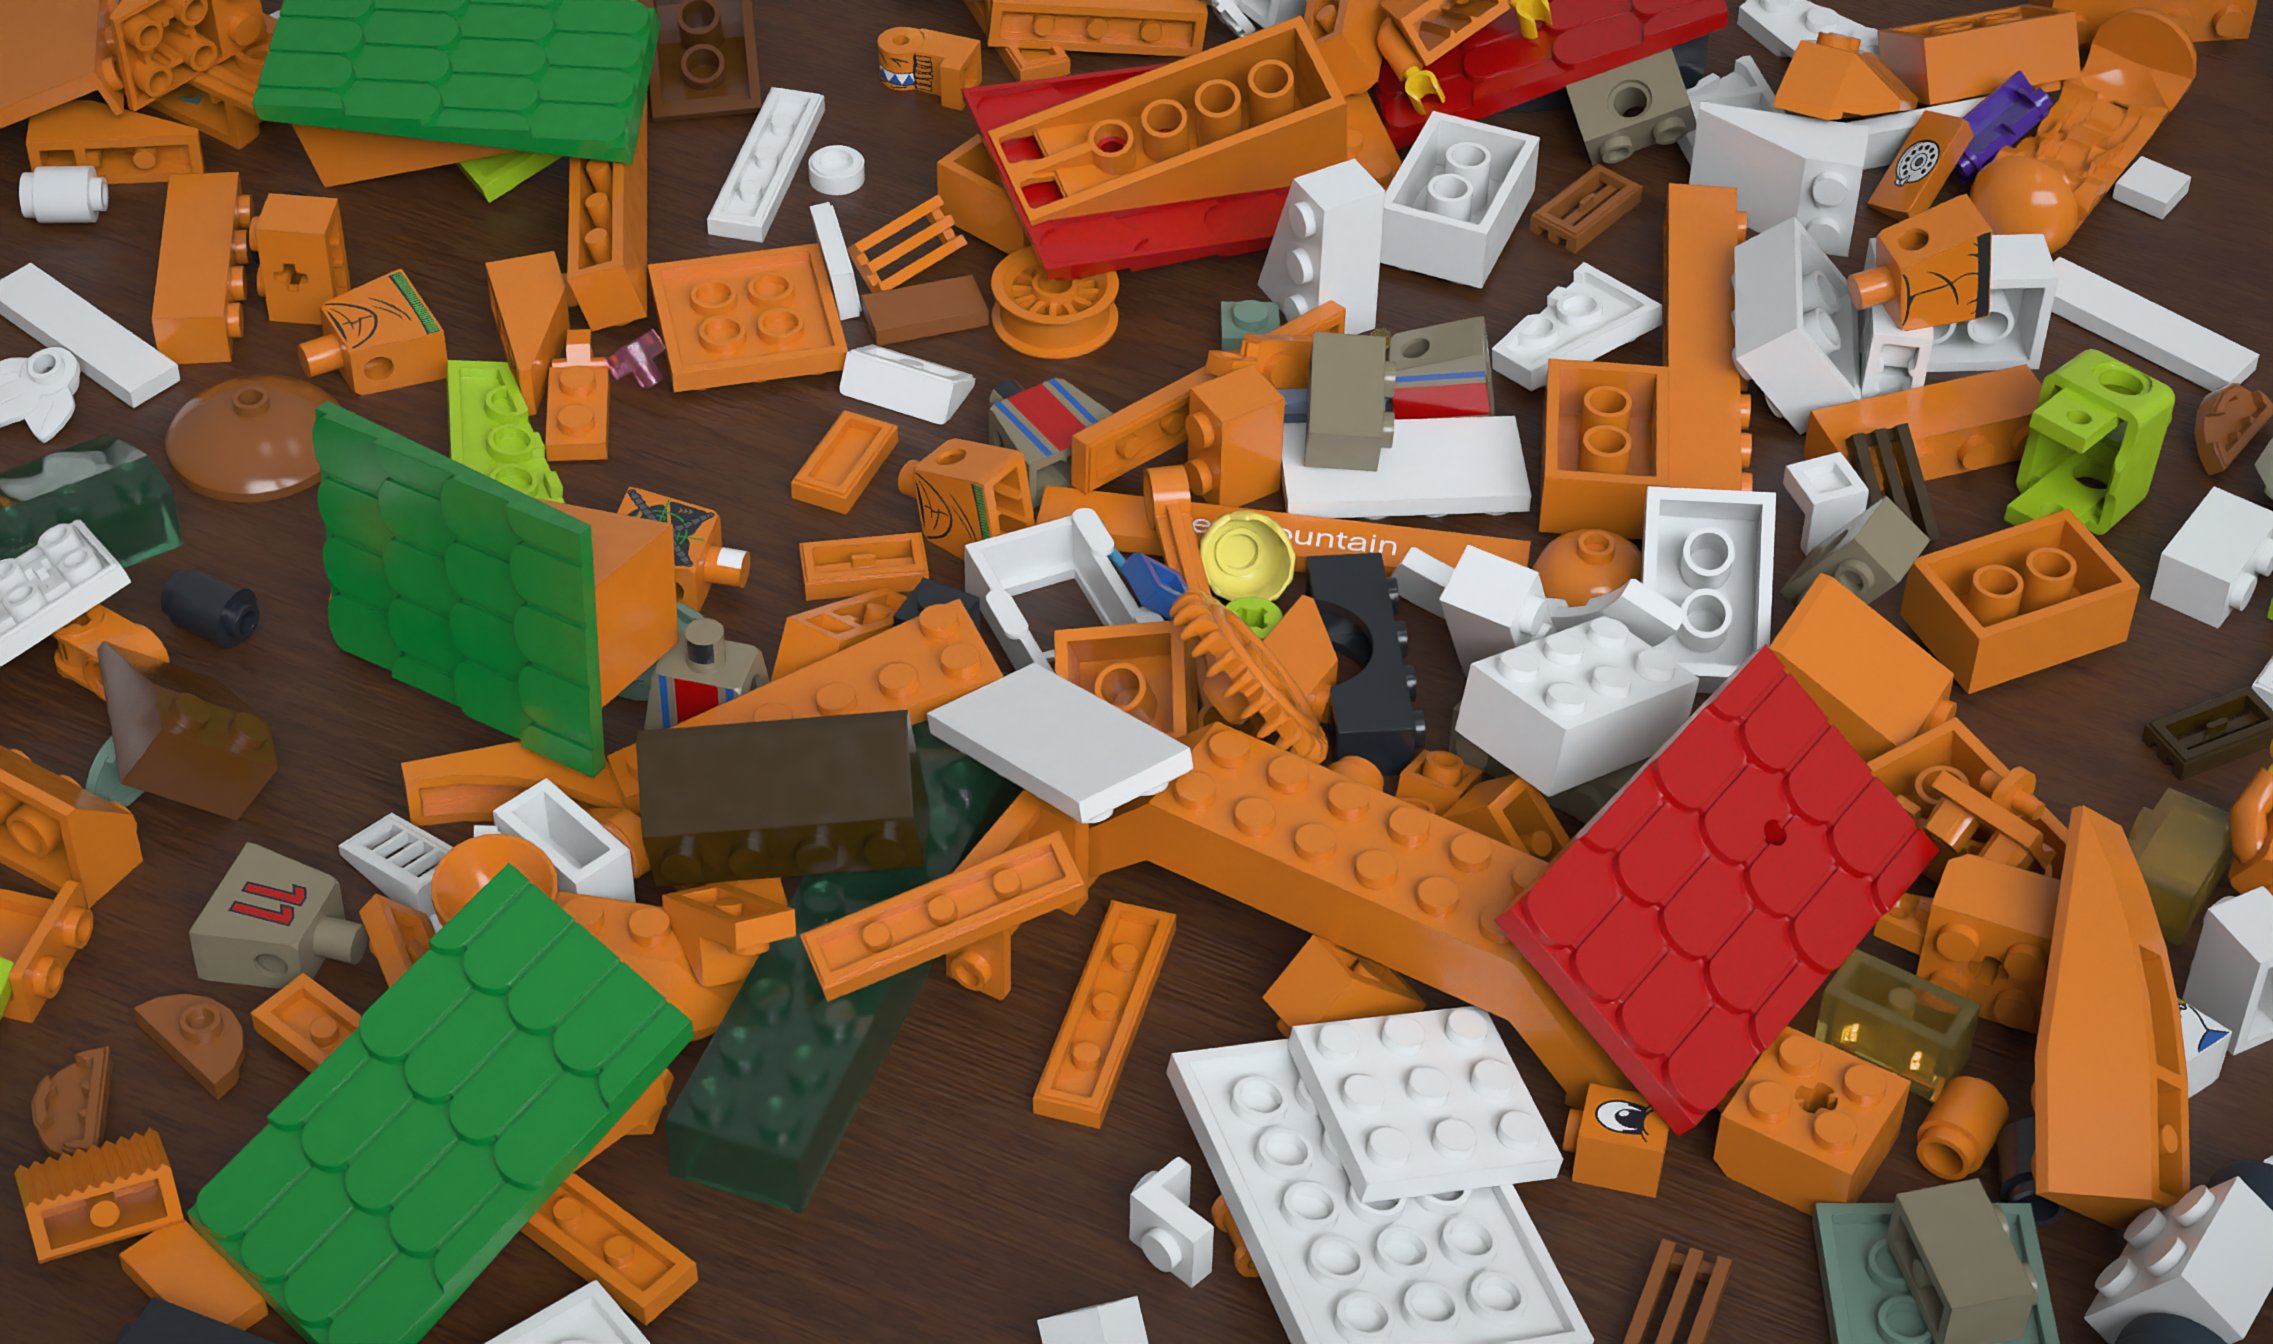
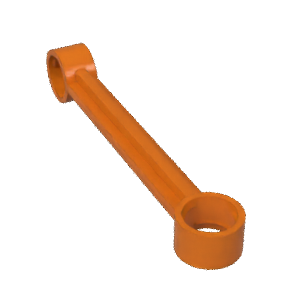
[1143,464,1262,739]

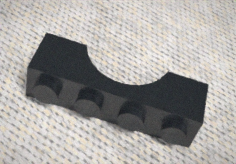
[1304,553,1426,776]

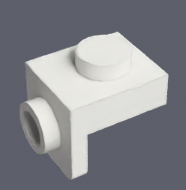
[1129,1157,1214,1288]

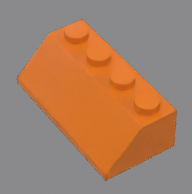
[0,745,143,909]

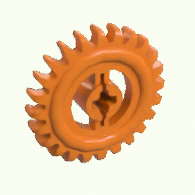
[1169,589,1328,765]

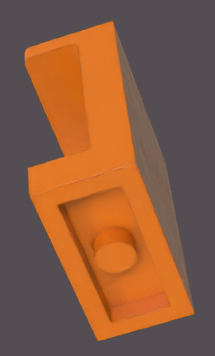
[946,789,1089,1000]
[0,879,93,1023]

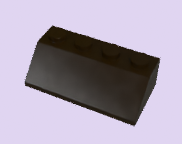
[636,710,930,887]

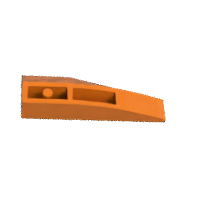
[2031,805,2190,1229]

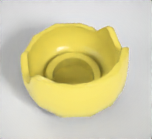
[1199,509,1296,602]

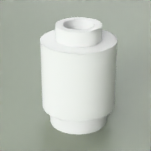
[19,165,109,223]

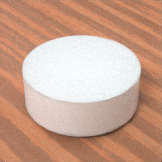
[808,145,865,195]

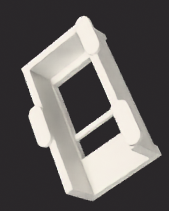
[964,508,1164,673]

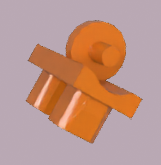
[1923,766,2057,870]

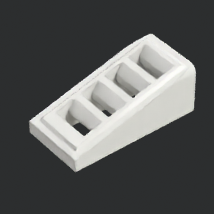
[338,813,453,920]

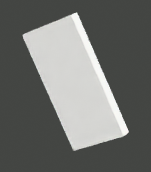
[1281,416,1531,520]
[0,519,131,667]
[927,663,1193,824]

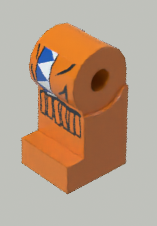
[877,27,982,111]

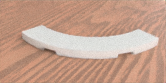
[1390,547,1687,647]

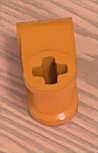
[51,603,169,702]

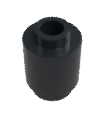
[161,568,259,648]
[1997,1117,2066,1226]

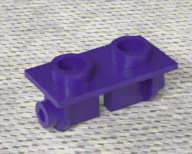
[1953,70,2053,184]

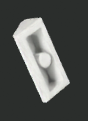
[839,344,976,424]

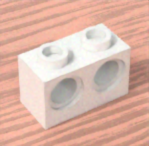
[1859,304,1934,399]

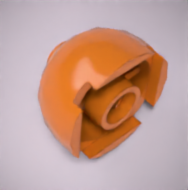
[1532,529,1642,607]

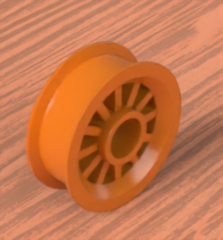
[991,246,1119,359]

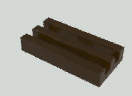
[1845,423,1941,545]
[2141,685,2273,781]

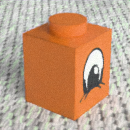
[1563,1083,1669,1198]

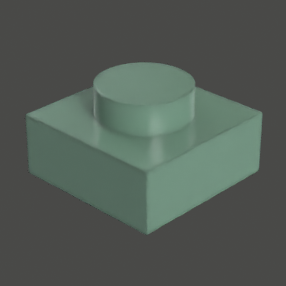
[1220,300,1280,351]

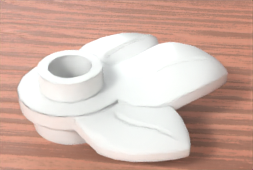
[0,347,80,443]

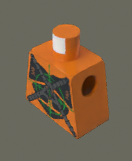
[617,487,750,612]

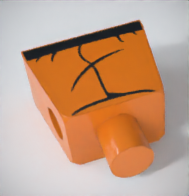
[1847,194,1992,331]

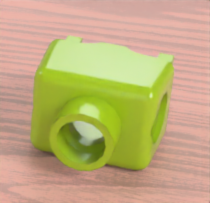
[2004,349,2175,535]

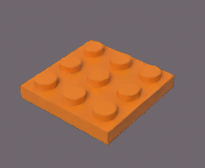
[647,243,848,392]

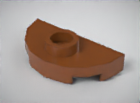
[2195,383,2273,476]
[133,993,246,1100]
[31,1046,113,1160]

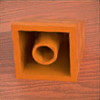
[1769,573,1957,763]

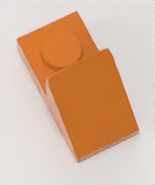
[662,882,796,988]

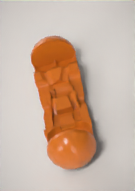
[1970,7,2197,255]

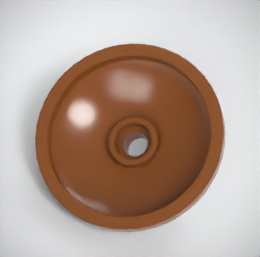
[165,374,341,503]

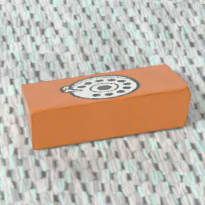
[1867,110,1974,222]

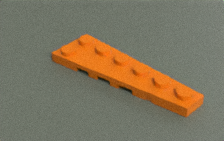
[607,599,1003,815]

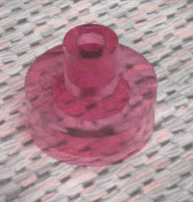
[603,328,666,390]

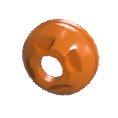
[431,834,558,926]

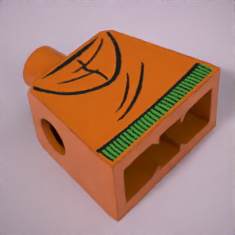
[297,269,448,396]
[898,438,1035,561]

